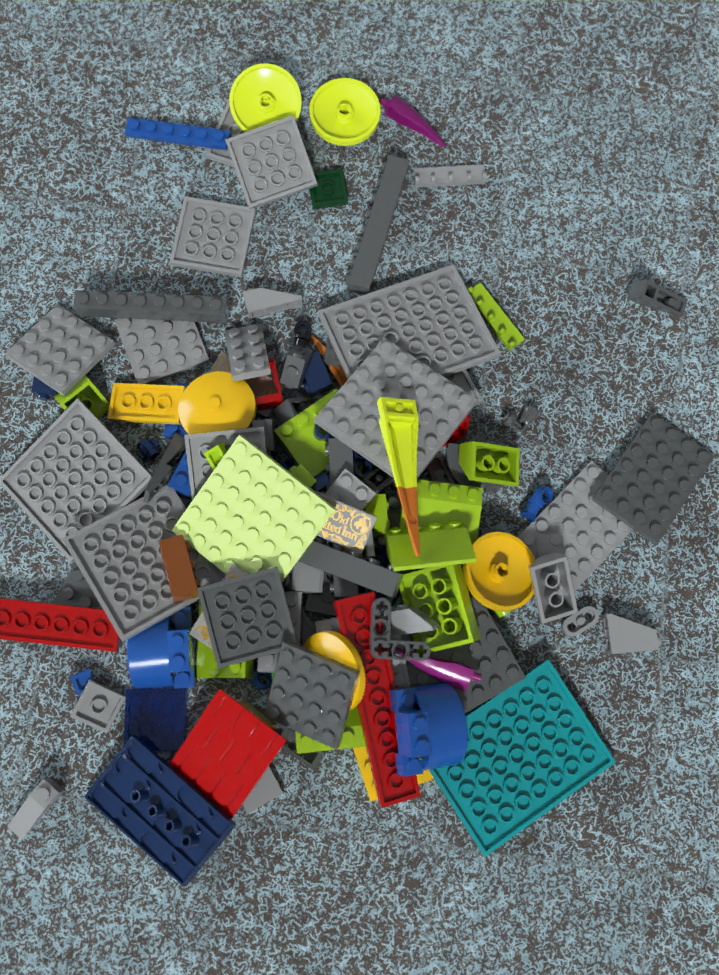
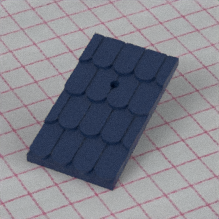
[84,736,237,886]

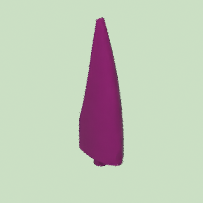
[380,95,446,148]
[394,647,482,692]

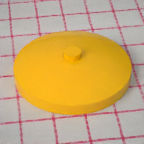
[179,371,257,435]
[463,532,535,611]
[303,631,365,710]

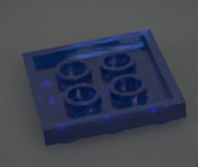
[123,688,187,751]

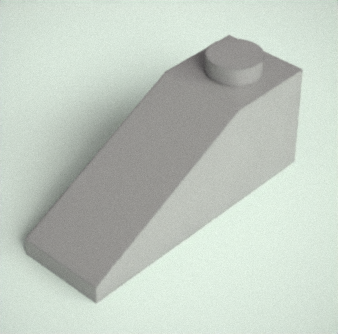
[242,288,303,319]
[7,777,65,840]

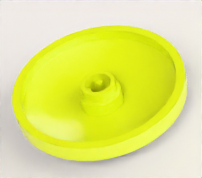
[229,63,302,132]
[309,78,380,146]

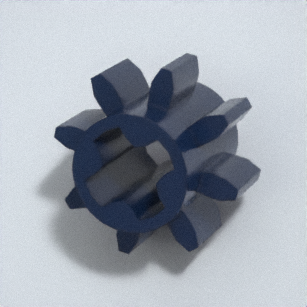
[136,437,160,461]

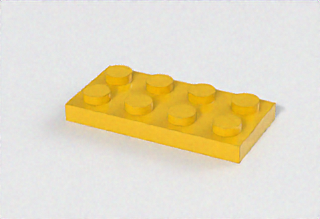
[107,383,186,425]

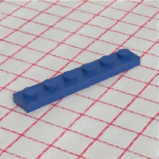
[124,117,232,151]

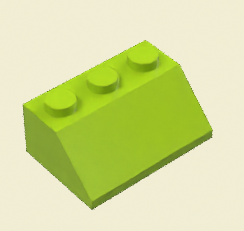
[459,441,520,487]

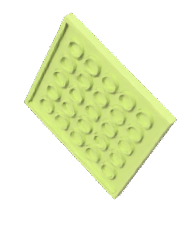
[171,435,337,582]

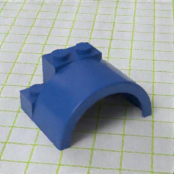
[127,605,196,689]
[389,682,468,777]

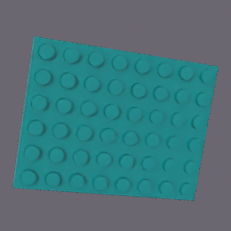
[420,659,616,857]

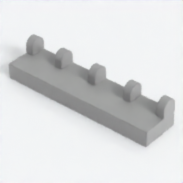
[413,164,487,188]

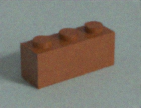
[159,535,201,603]

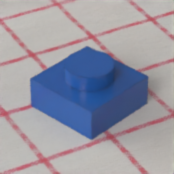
[70,668,95,695]

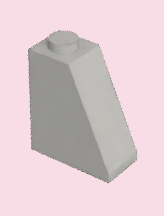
[602,614,661,655]

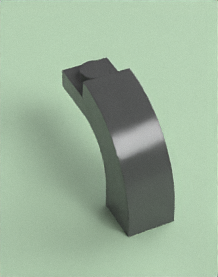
[445,443,501,494]

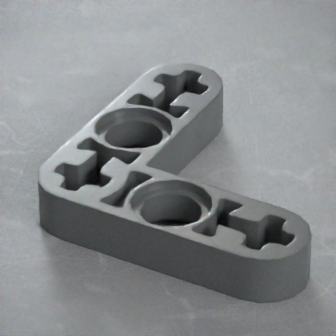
[369,598,430,661]

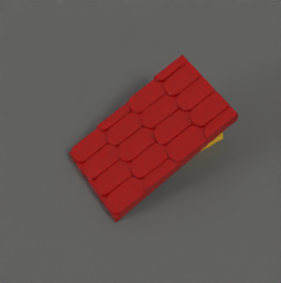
[169,689,287,819]

